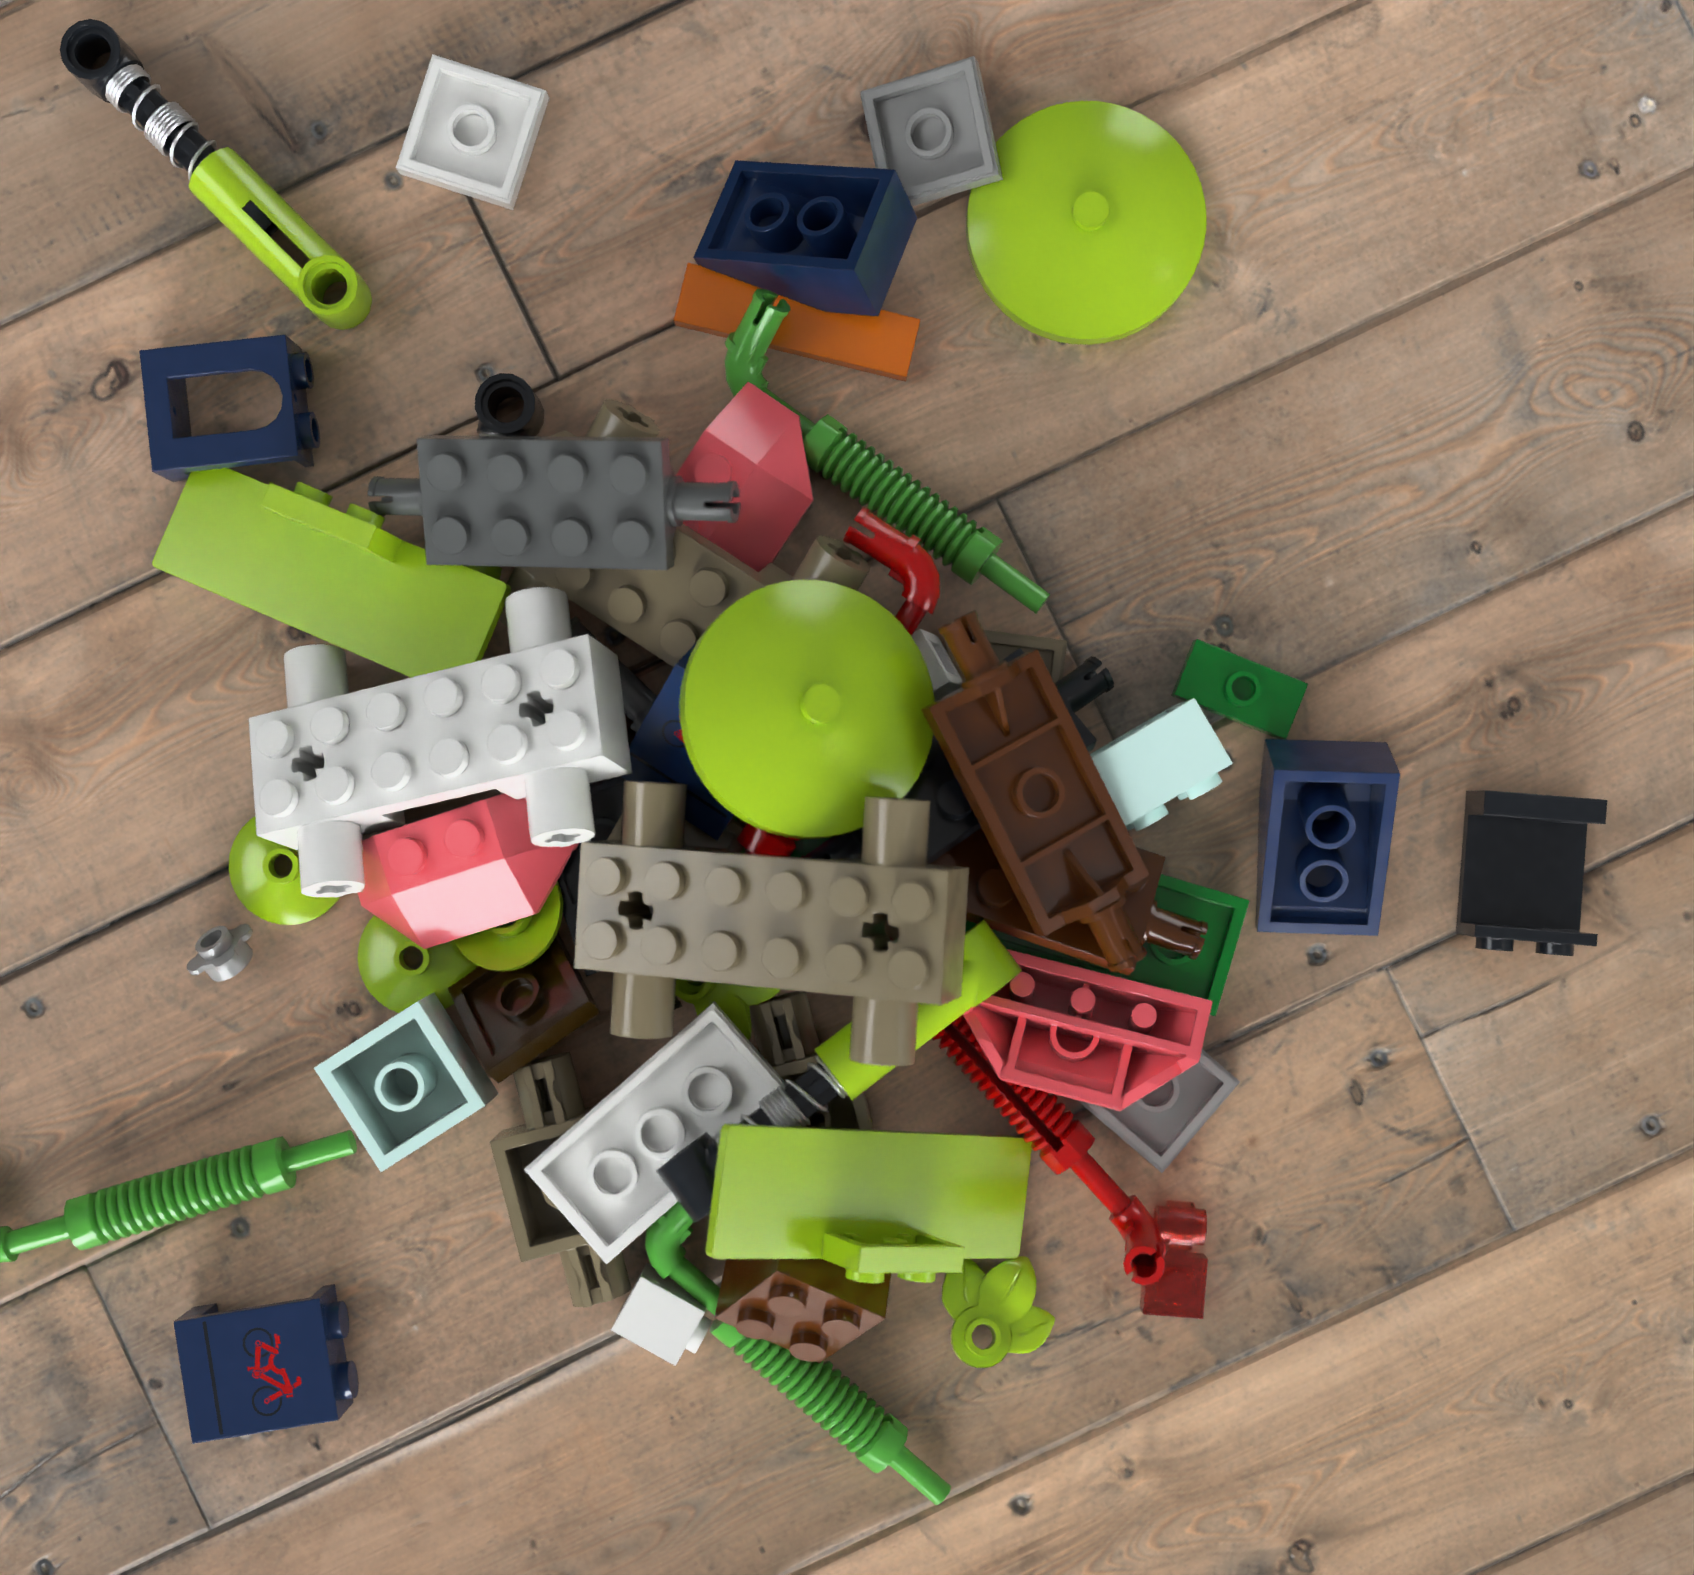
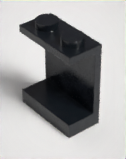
[1456,790,1607,956]

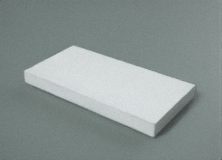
[524,1001,786,1264]

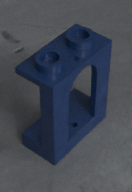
[139,335,320,482]

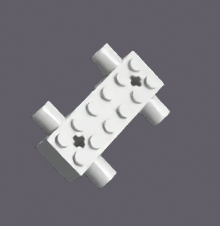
[249,587,632,898]

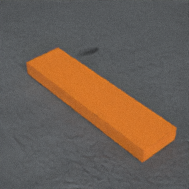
[673,263,921,382]

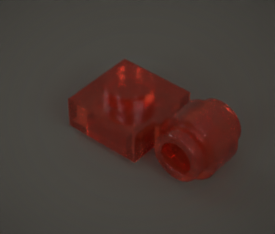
[1140,1200,1208,1319]

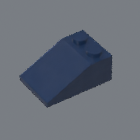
[693,160,917,316]
[1256,739,1400,936]

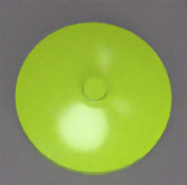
[966,101,1207,345]
[679,580,935,839]

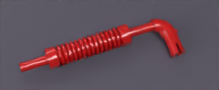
[737,507,940,857]
[890,937,1166,1285]

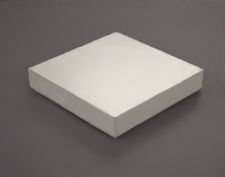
[396,54,549,210]

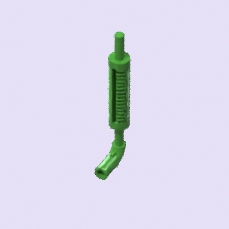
[724,288,1050,614]
[0,1130,357,1263]
[645,1202,951,1505]

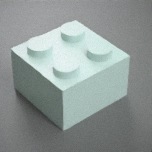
[1090,698,1233,831]
[314,993,499,1172]

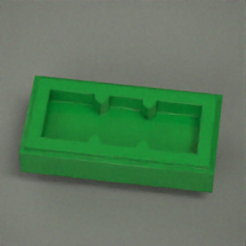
[1171,639,1308,739]

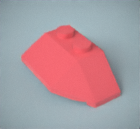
[676,382,814,572]
[358,793,579,949]
[963,949,1213,1111]

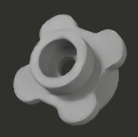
[187,924,253,982]

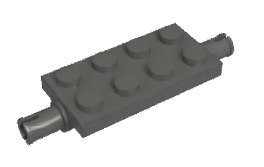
[368,435,740,570]

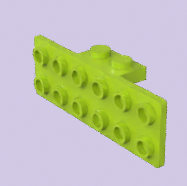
[152,468,511,678]
[706,1123,1032,1283]

